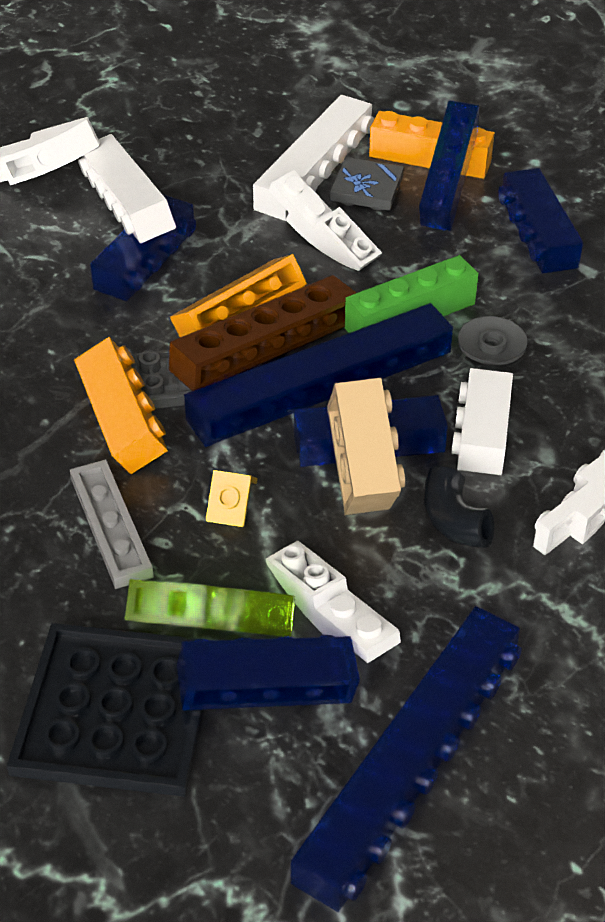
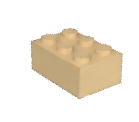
[327,378,405,515]

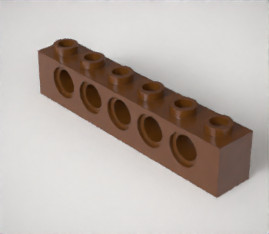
[169,275,356,393]

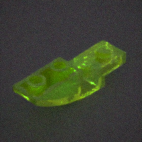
[125,579,295,637]

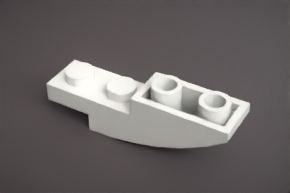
[0,117,100,185]
[268,169,382,271]
[533,449,605,555]
[266,540,401,663]

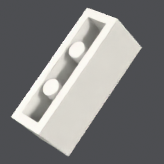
[452,368,513,475]

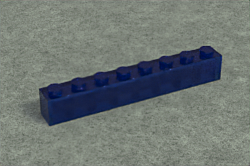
[184,303,453,447]
[291,606,522,913]

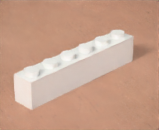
[253,95,374,221]
[78,134,176,243]

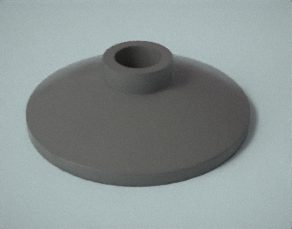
[458,316,528,365]

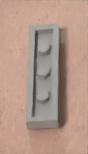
[70,459,154,589]

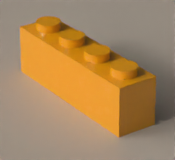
[369,111,495,179]
[170,254,307,337]
[74,337,168,474]

